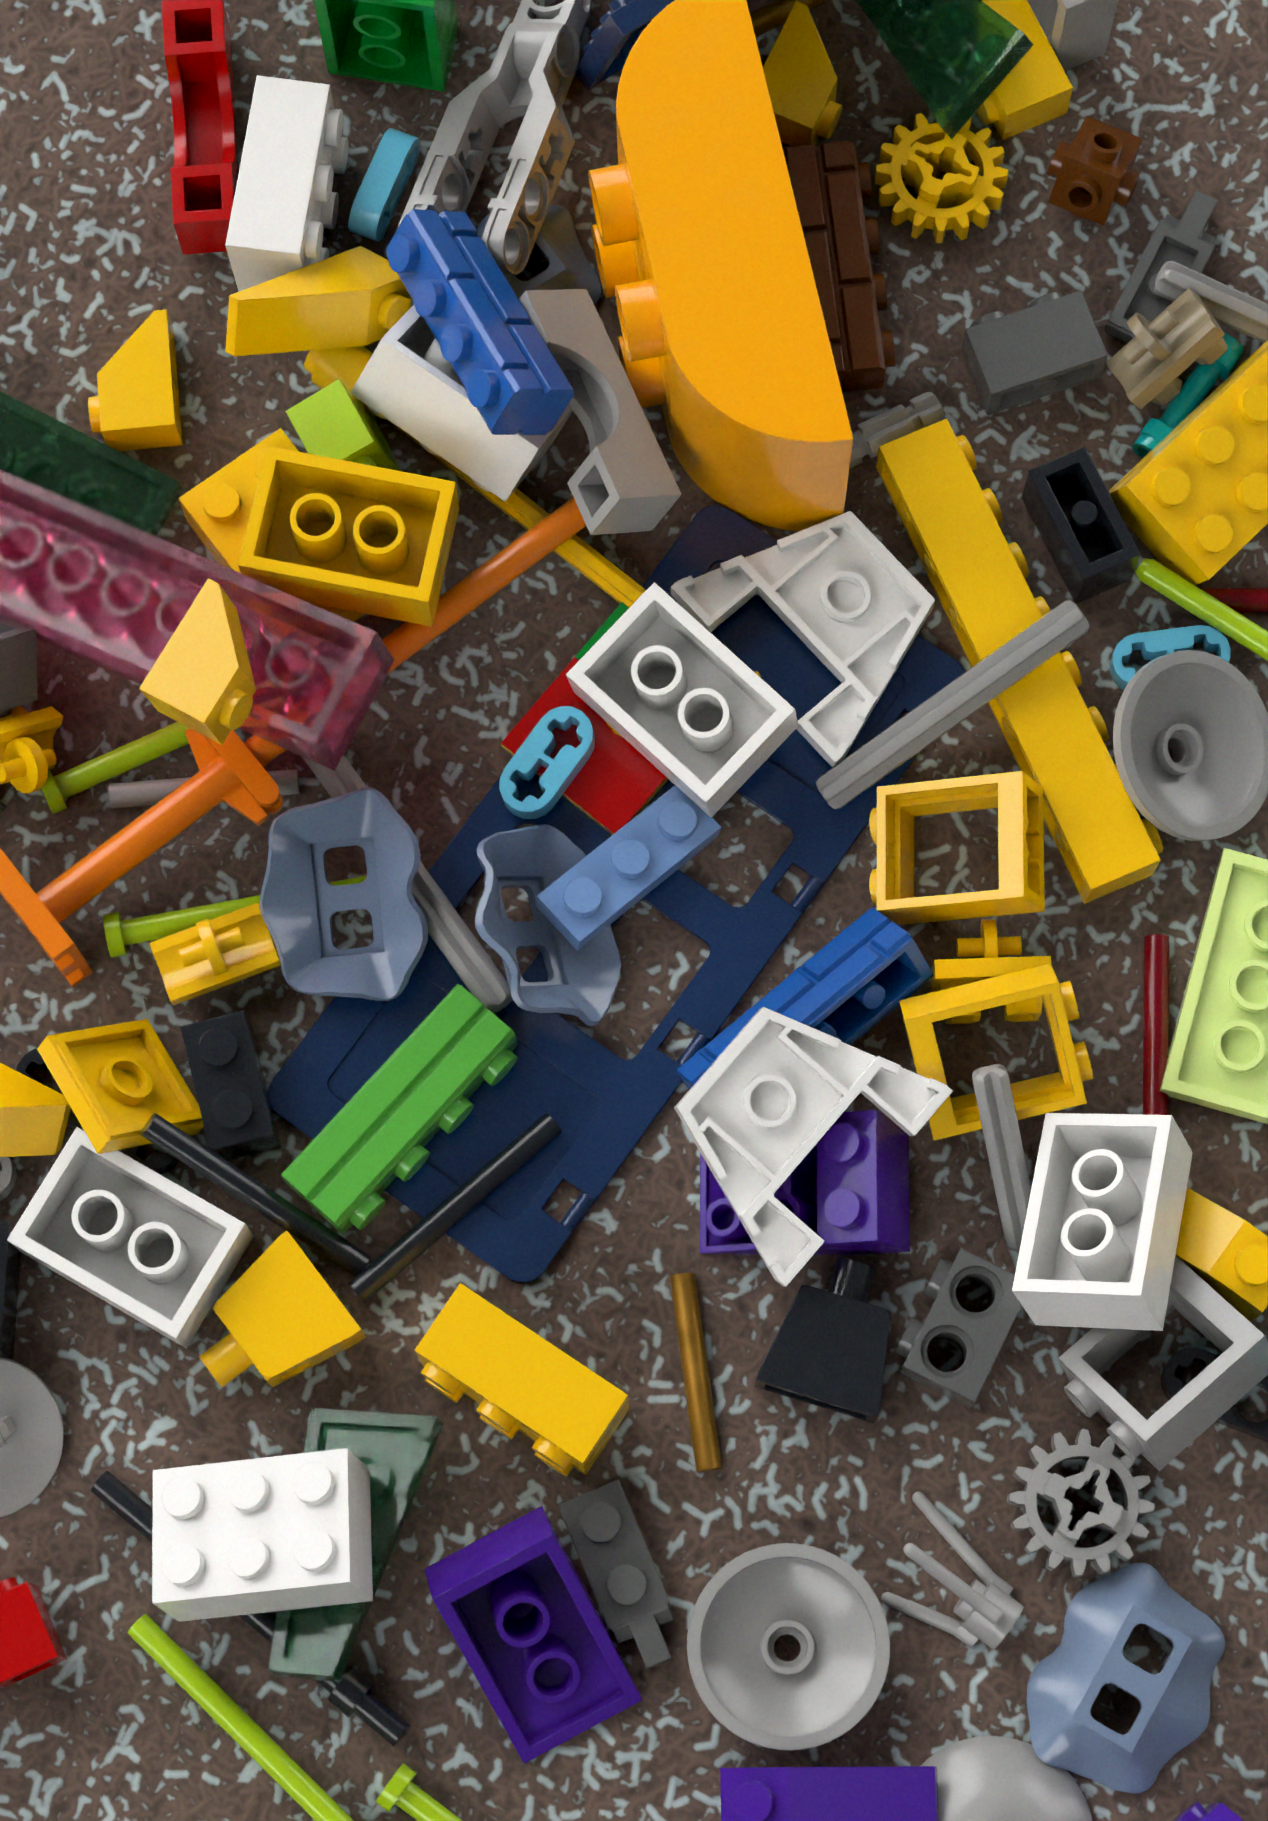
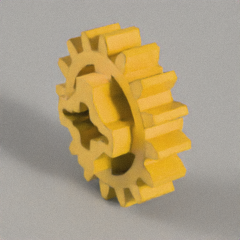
[875,110,1008,243]

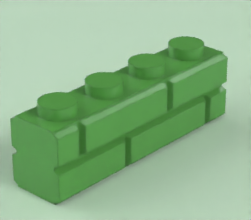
[281,984,518,1235]

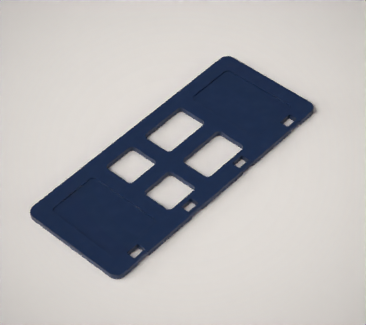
[268,505,965,1284]

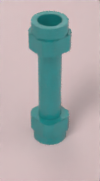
[1132,332,1244,458]

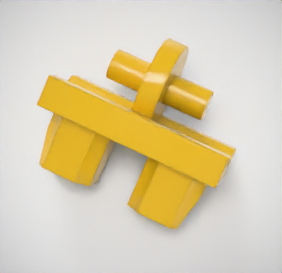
[0,706,63,793]
[149,903,281,1006]
[931,919,1051,1024]

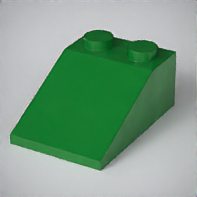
[314,0,458,92]

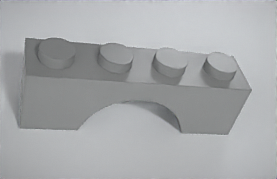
[519,289,682,535]

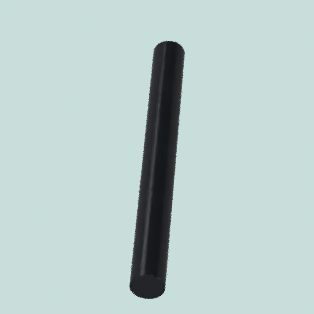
[140,1113,370,1277]
[348,1113,562,1303]

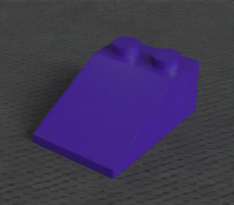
[424,1506,643,1764]
[720,1766,939,1821]

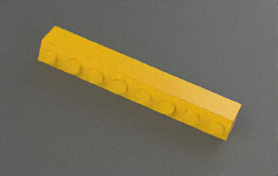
[876,419,1163,904]

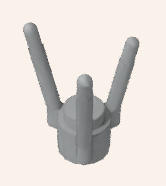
[881,1491,1024,1650]

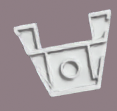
[671,511,935,767]
[674,1007,953,1287]

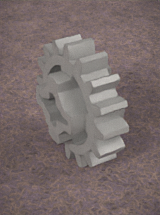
[1007,1429,1155,1577]

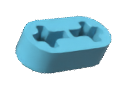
[348,128,420,242]
[1110,625,1231,690]
[499,706,595,819]

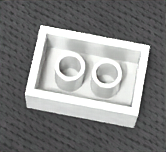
[225,75,349,291]
[350,305,573,502]
[566,582,798,818]
[1012,1113,1193,1331]
[7,1127,254,1349]
[152,1448,373,1622]

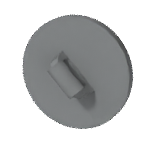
[0,1357,64,1517]

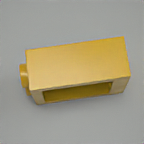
[869,771,1045,924]
[899,963,1093,1140]

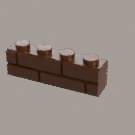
[783,141,895,392]

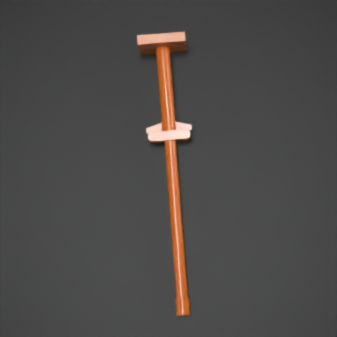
[0,494,586,987]

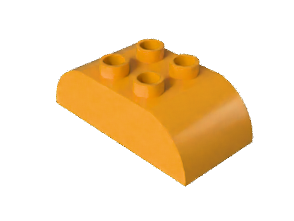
[588,0,853,531]

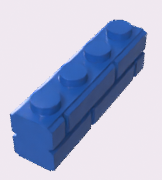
[385,209,574,435]
[677,907,933,1090]

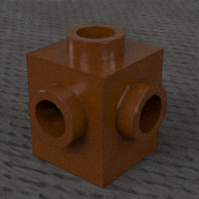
[1047,116,1143,226]

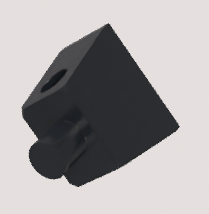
[755,1258,891,1424]

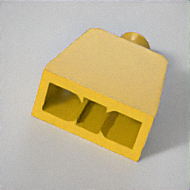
[199,1231,366,1388]

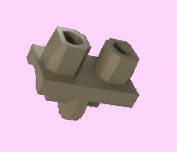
[1106,288,1227,409]

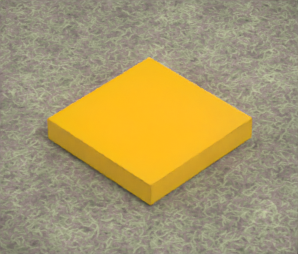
[37,1019,204,1154]

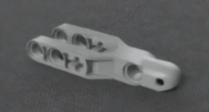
[397,0,592,275]

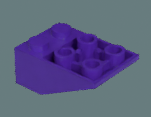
[700,1109,910,1255]

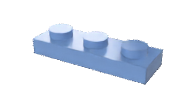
[535,785,721,951]

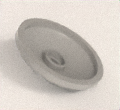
[1113,650,1268,841]
[687,1543,890,1751]
[920,1736,1092,1821]

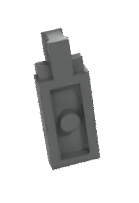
[1104,190,1218,343]
[558,1479,674,1670]

